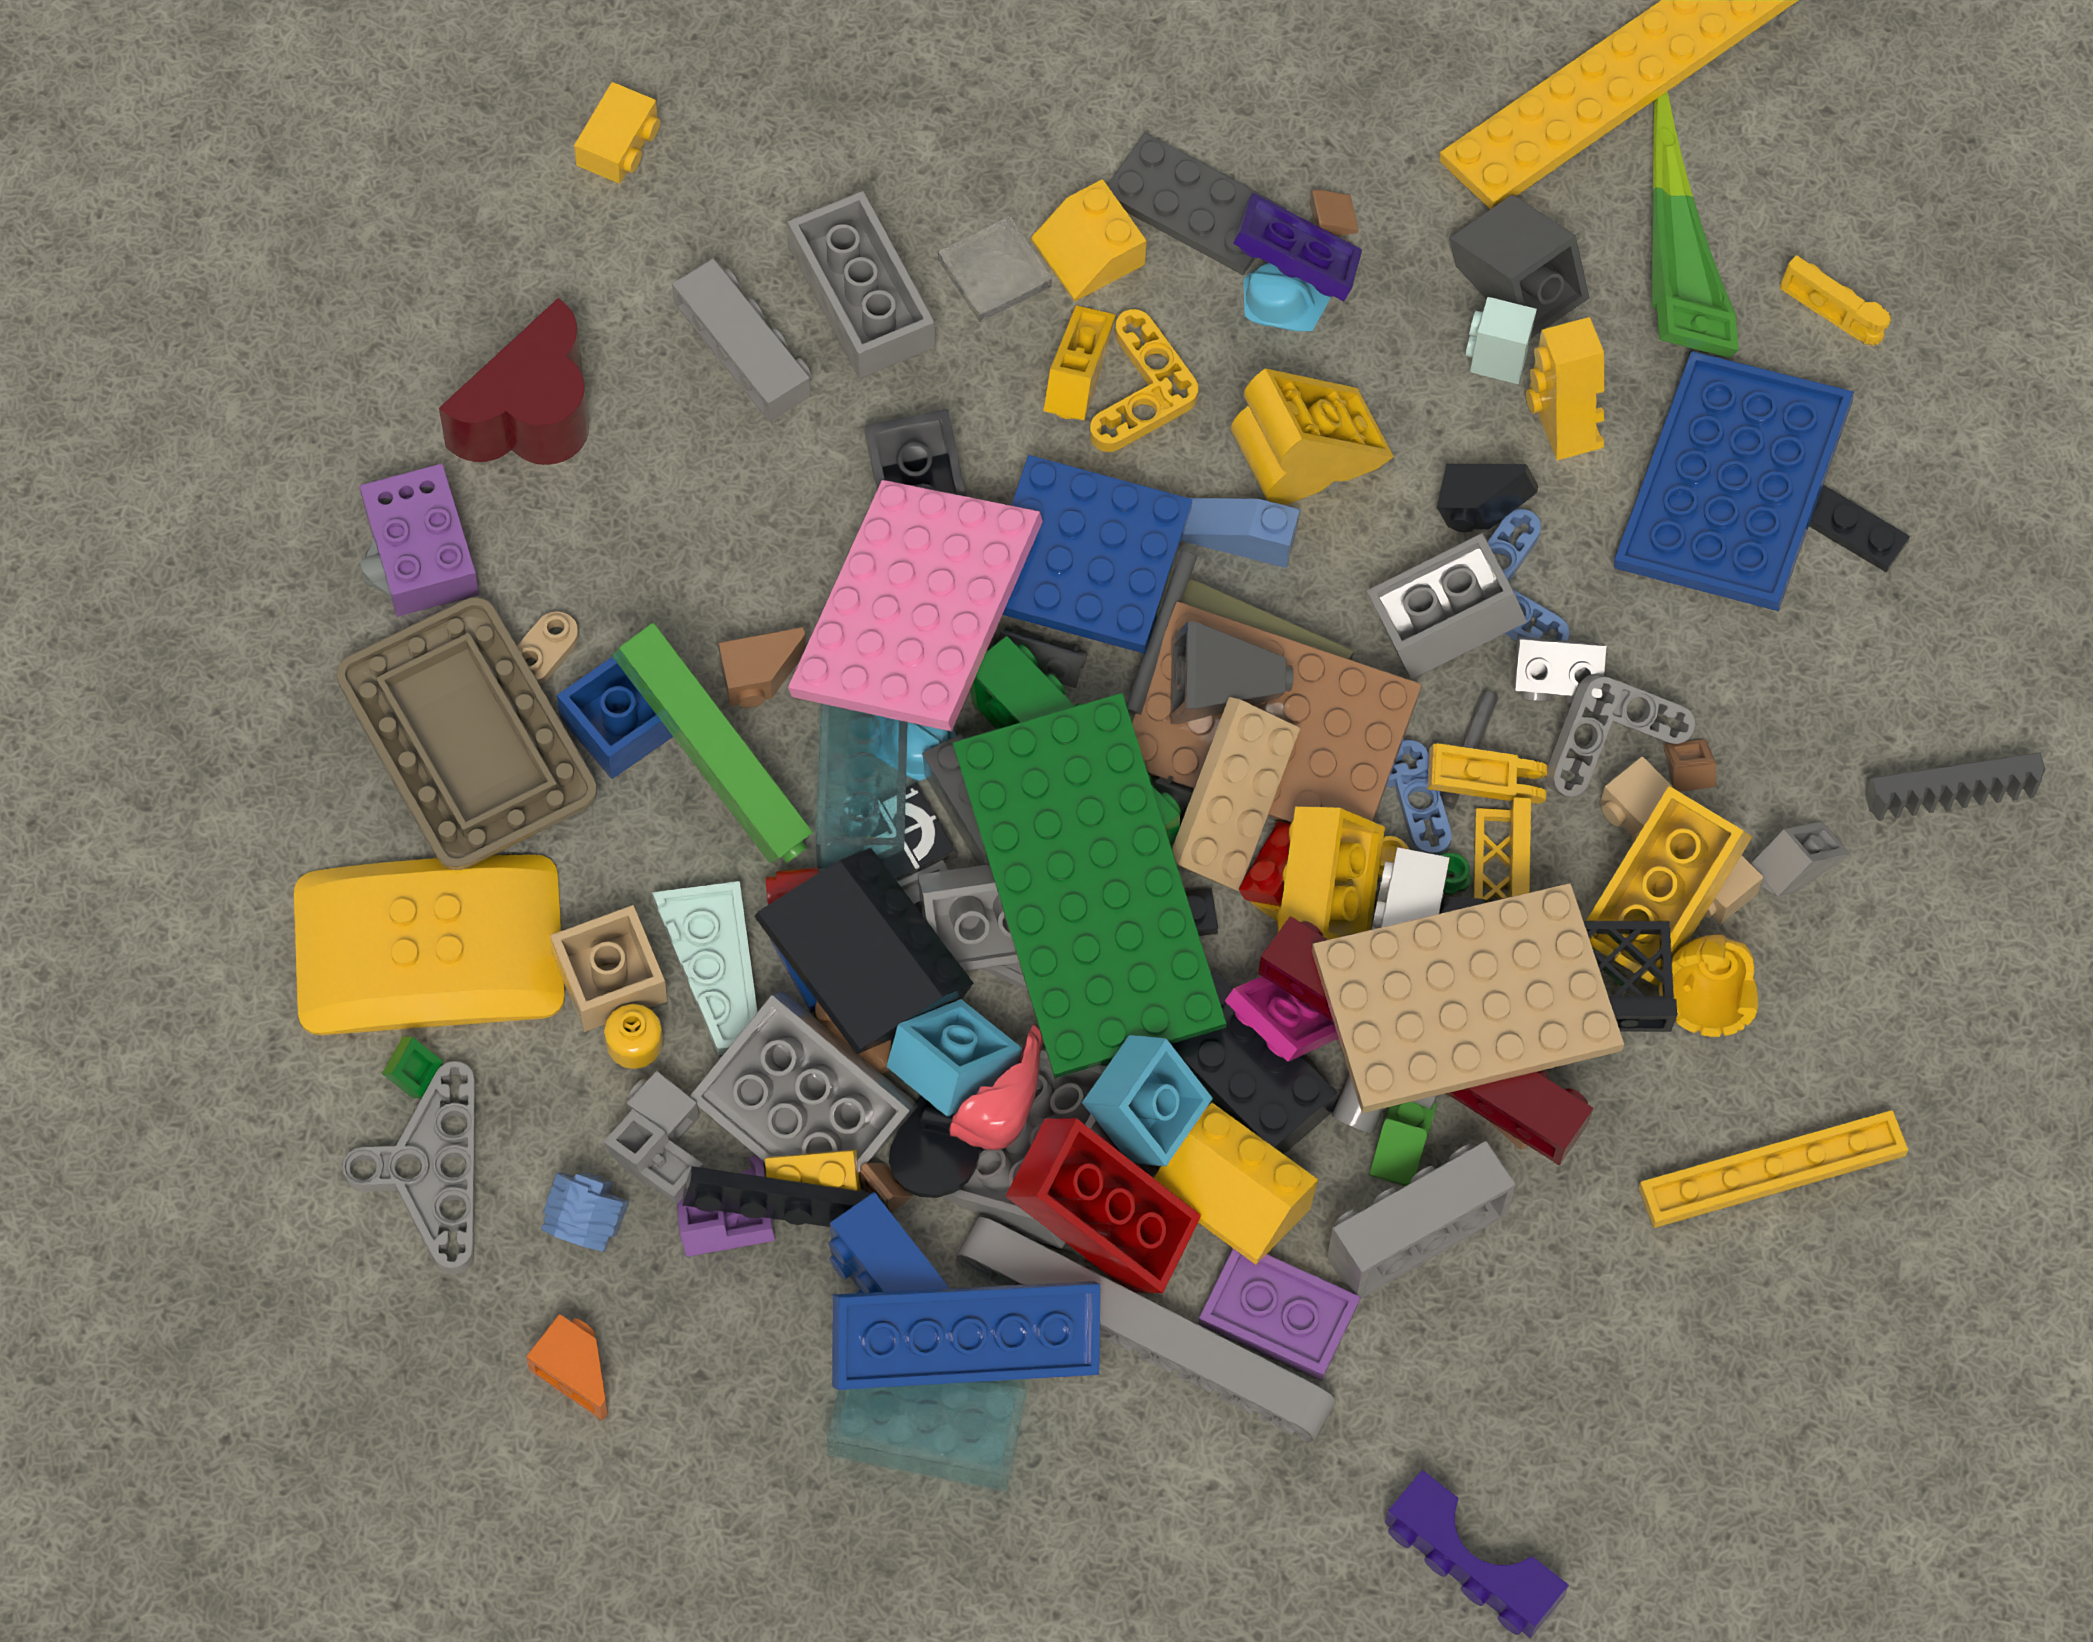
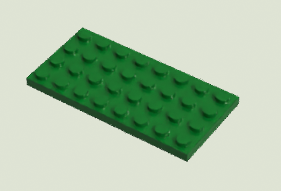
[953,693,1227,1079]

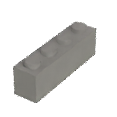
[672,258,812,422]

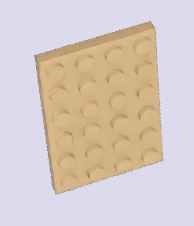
[1312,883,1624,1113]

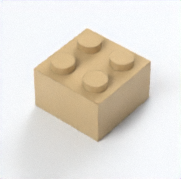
[550,905,667,1032]

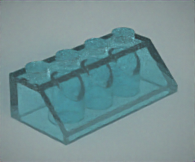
[816,703,908,869]

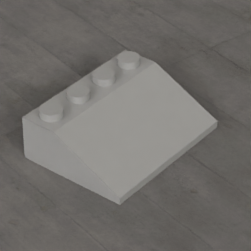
[689,991,918,1175]
[942,1044,1117,1249]

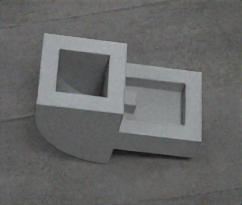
[604,1109,705,1204]

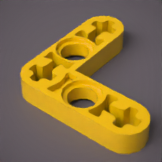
[1090,309,1198,452]

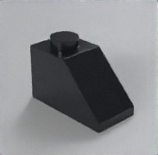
[1437,464,1538,532]

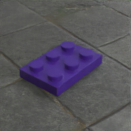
[1233,192,1362,302]

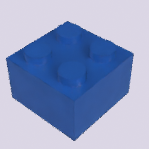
[557,657,673,779]

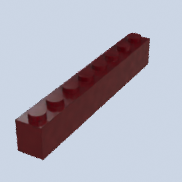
[1258,916,1594,1166]

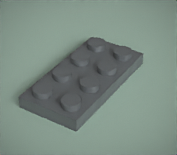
[1107,132,1287,276]

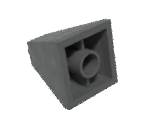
[1170,621,1293,724]

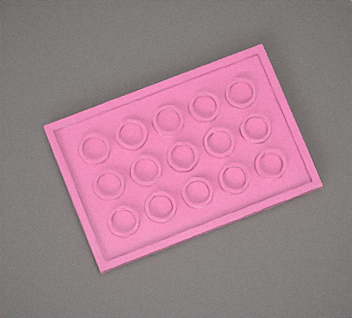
[788,480,1043,732]

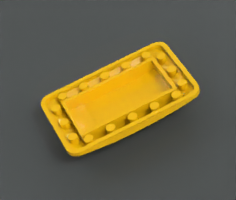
[294,855,565,1035]

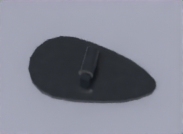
[889,1095,982,1198]

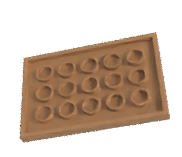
[1132,601,1422,824]

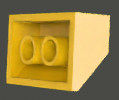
[1277,806,1385,940]
[1154,1103,1318,1265]

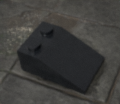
[863,409,966,497]

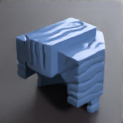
[541,1172,629,1252]

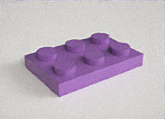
[1198,1249,1361,1380]

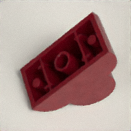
[439,298,589,465]

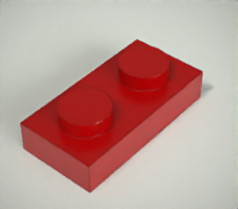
[1238,822,1291,907]

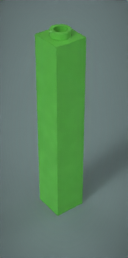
[612,623,813,864]

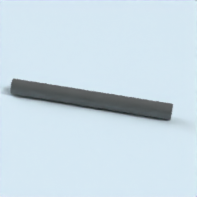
[1126,551,1197,715]

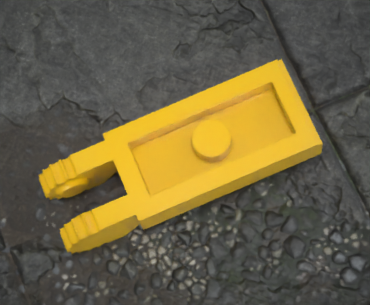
[1779,255,1891,346]
[1427,743,1548,804]

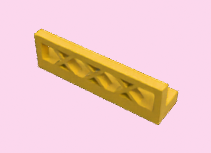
[1473,797,1531,901]

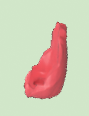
[949,1025,1043,1151]

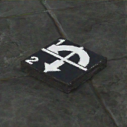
[840,782,958,882]

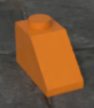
[526,1314,608,1420]

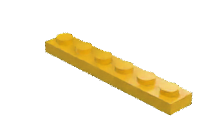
[1638,1110,1908,1228]

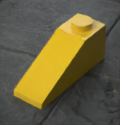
[1043,305,1116,421]

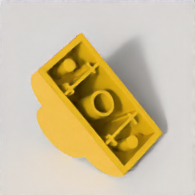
[1231,368,1394,505]

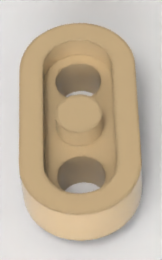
[517,611,579,685]

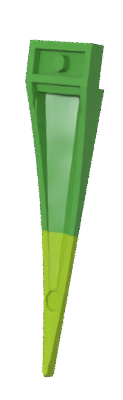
[1652,91,1739,358]

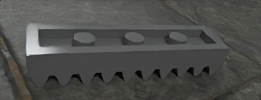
[1865,752,2045,821]

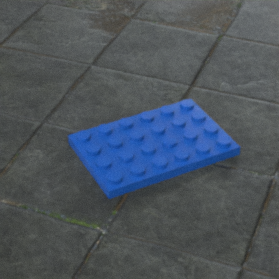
[1614,351,1854,611]

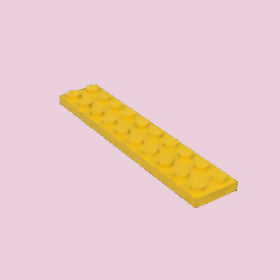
[1440,0,1799,209]

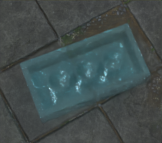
[827,1381,1027,1492]

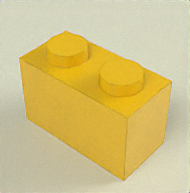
[574,82,661,184]

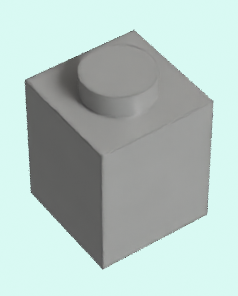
[627,1071,700,1144]

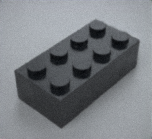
[1171,970,1338,1154]

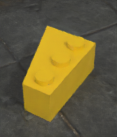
[1525,317,1604,460]

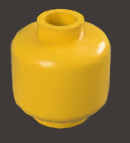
[604,1004,663,1069]

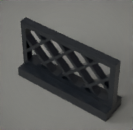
[1583,921,1677,1032]

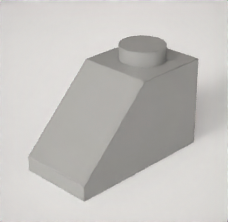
[1751,822,1850,897]

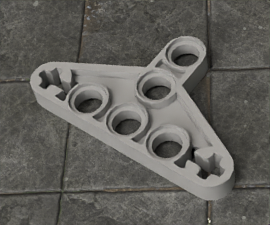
[342,1061,476,1275]

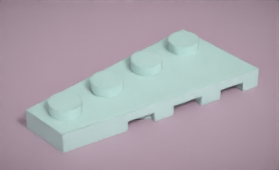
[652,881,758,1055]

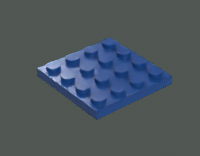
[1002,455,1193,654]

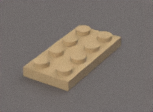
[1172,697,1300,891]

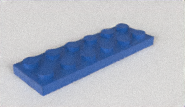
[832,1281,1100,1390]

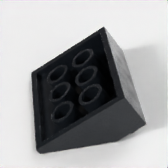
[754,848,974,1054]

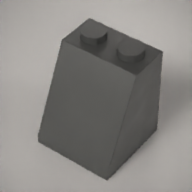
[1449,194,1590,338]

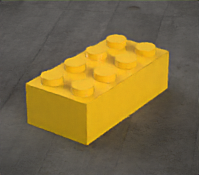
[1586,786,1752,987]

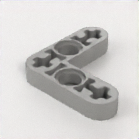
[1546,674,1695,797]

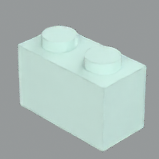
[1465,297,1537,384]

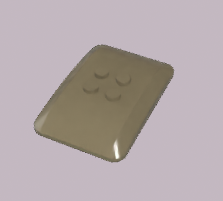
[336,597,597,870]

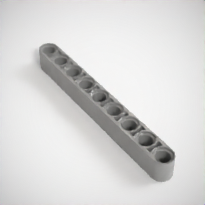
[956,1217,1336,1443]

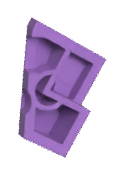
[677,1155,775,1257]

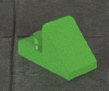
[1369,1102,1437,1186]

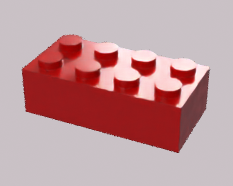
[1005,1118,1201,1293]

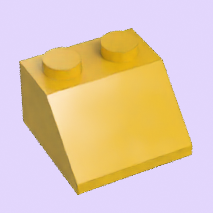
[1031,179,1147,302]

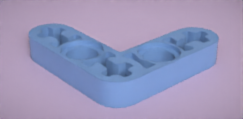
[1487,509,1569,641]
[1386,740,1452,856]

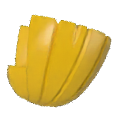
[1659,934,1758,1037]

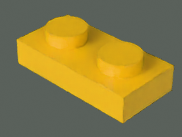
[765,1149,860,1191]

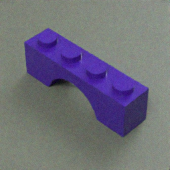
[1385,1470,1569,1639]

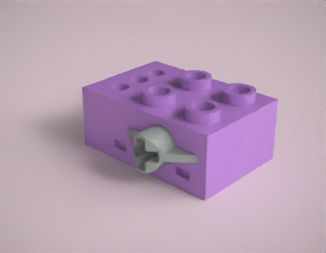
[359,464,479,617]

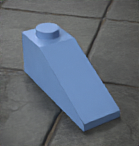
[1181,498,1300,568]

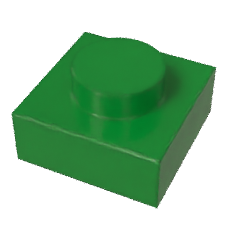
[382,1036,443,1099]

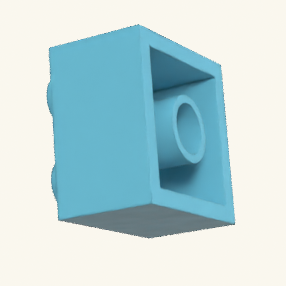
[886,999,1022,1117]
[1082,1035,1213,1167]

